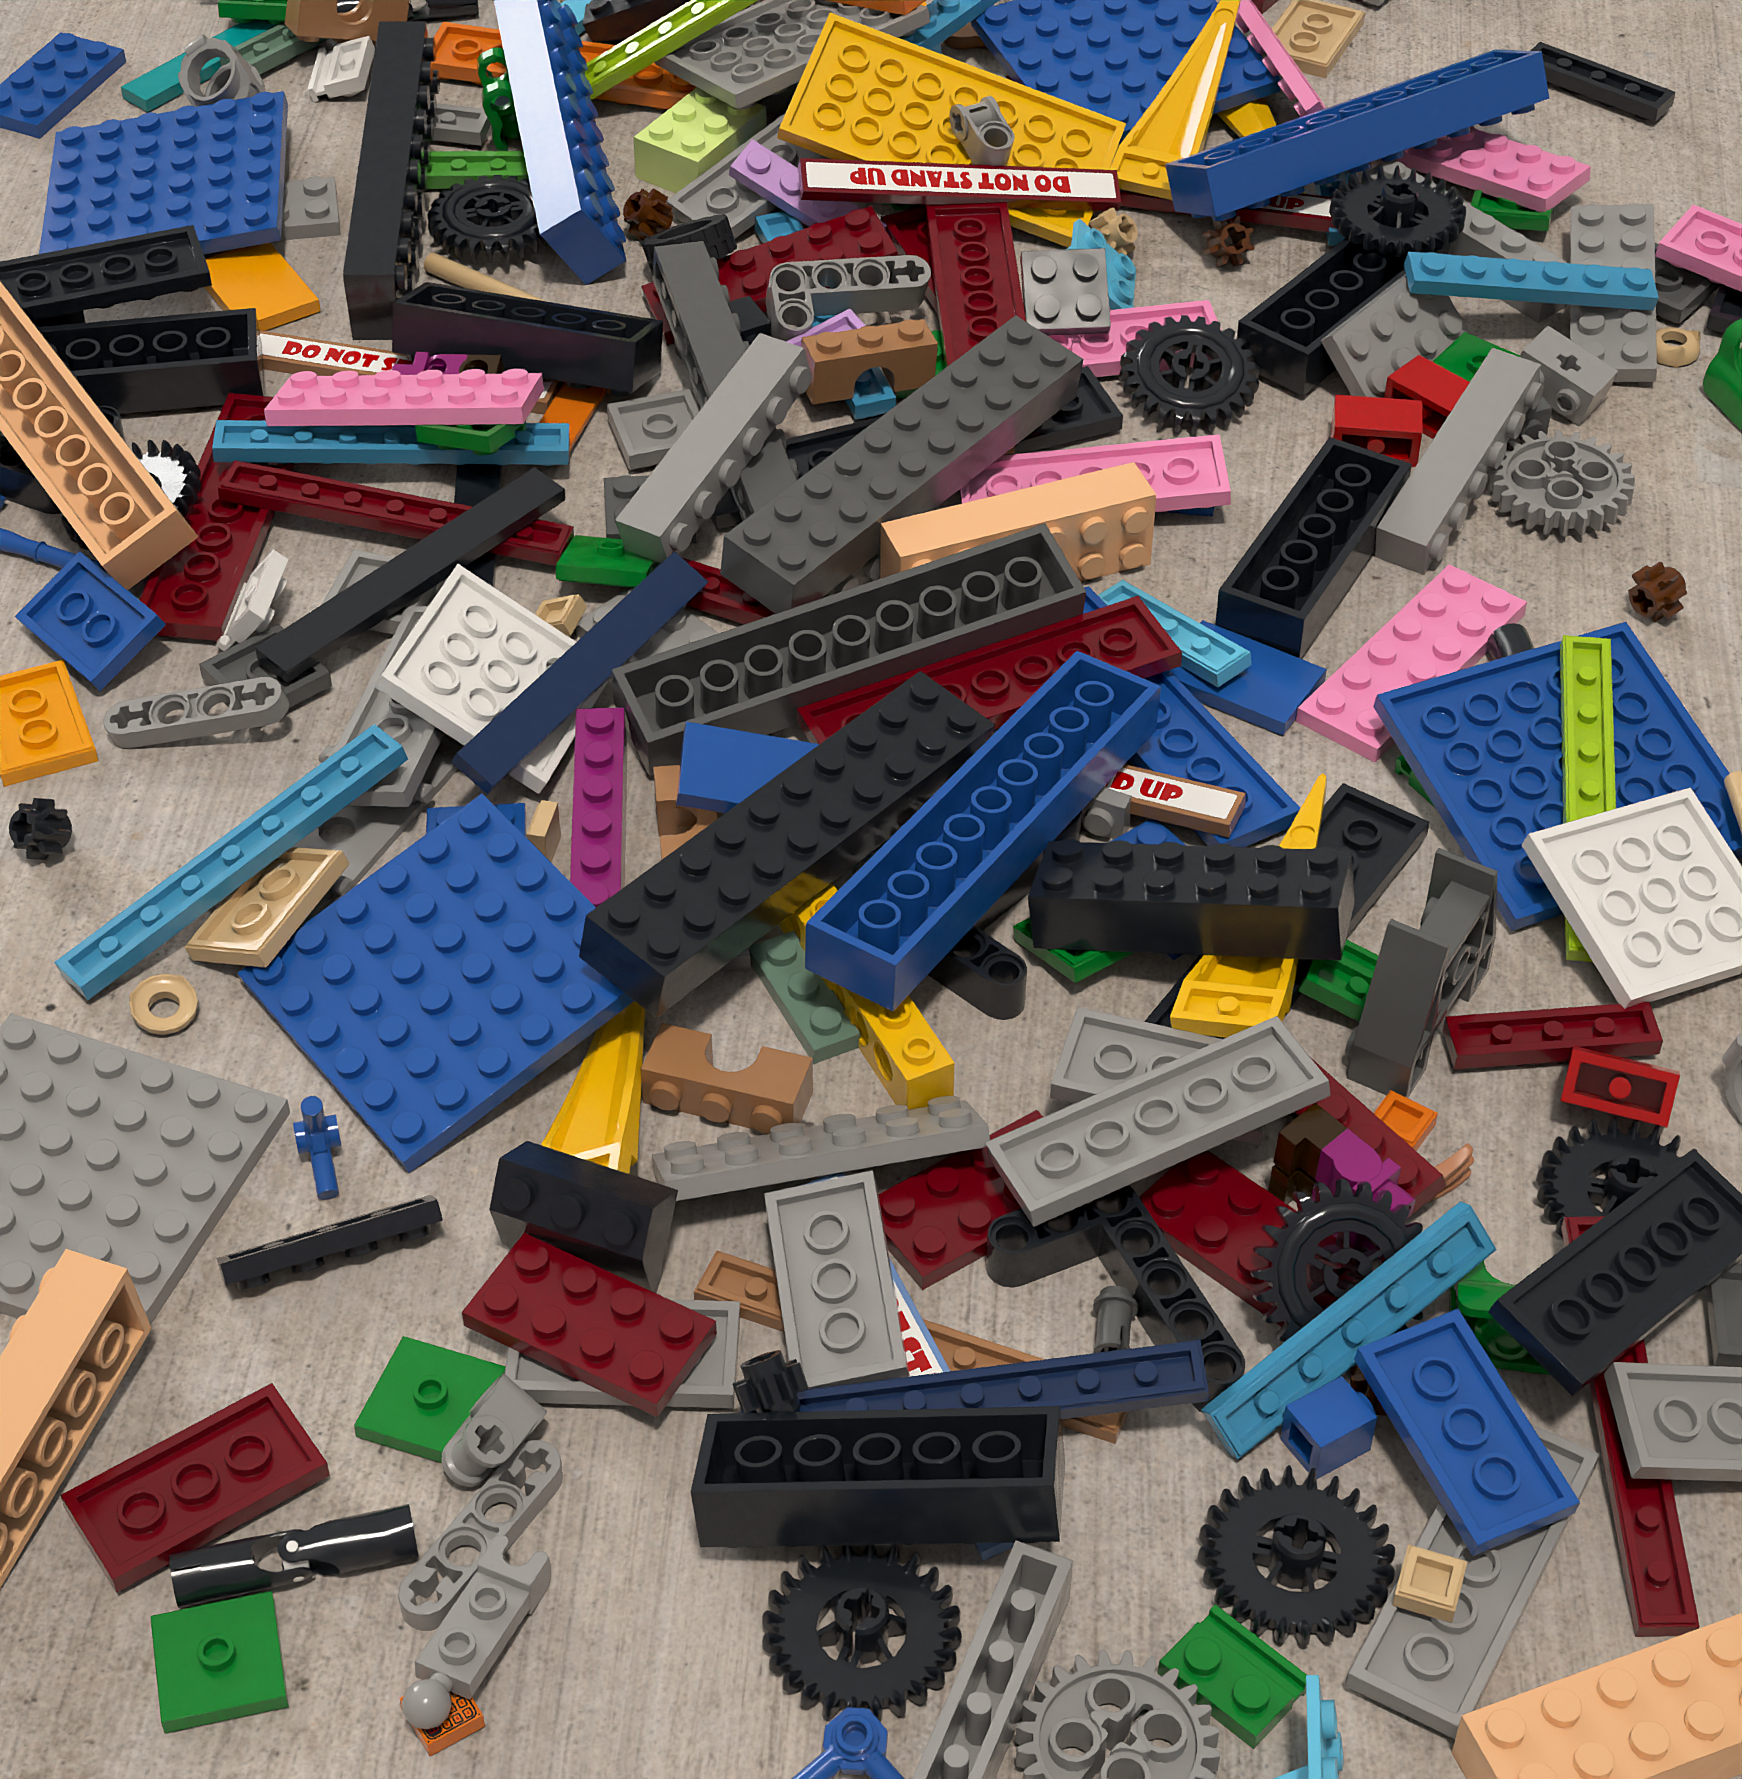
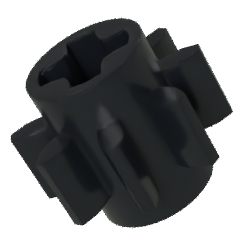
[9,798,72,860]
[732,1350,809,1413]

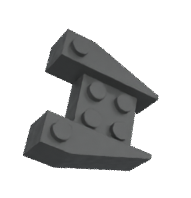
[1345,848,1498,1098]

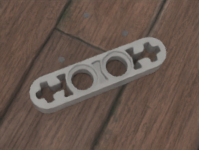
[103,677,289,748]
[398,1440,563,1631]

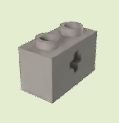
[1520,326,1619,426]

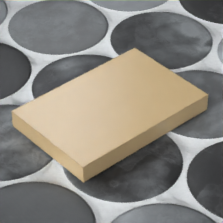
[1261,0,1365,78]
[184,847,350,967]

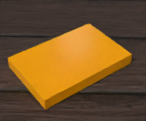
[204,242,321,331]
[0,660,98,787]

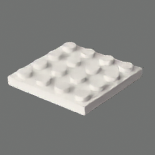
[374,564,608,794]
[1522,787,1742,1009]

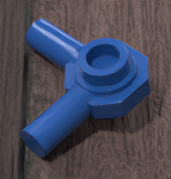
[293,1096,341,1200]
[791,1707,905,1779]

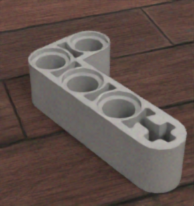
[765,255,931,342]

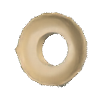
[1656,327,1701,368]
[129,973,198,1035]

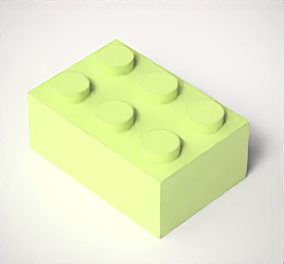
[633,87,767,193]

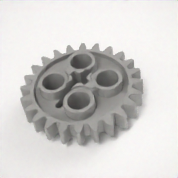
[1488,430,1635,536]
[1016,1649,1220,1779]

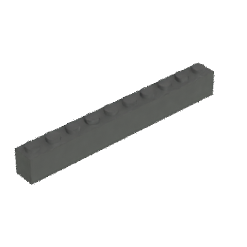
[653,241,798,521]

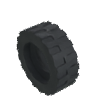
[642,214,737,276]

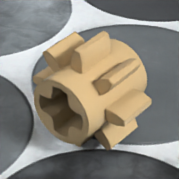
[1089,208,1138,255]

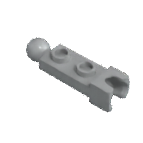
[402,1535,551,1729]

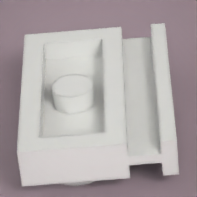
[307,36,375,103]
[216,549,289,651]

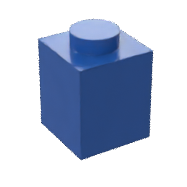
[1280,1376,1377,1479]

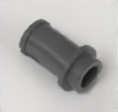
[1093,1286,1138,1353]

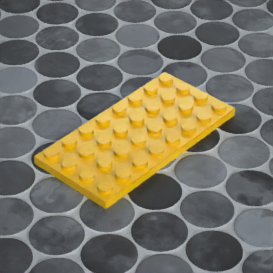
[777,12,1126,247]

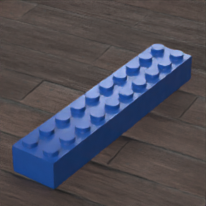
[494,0,626,285]
[1165,49,1550,221]
[805,651,1161,1011]

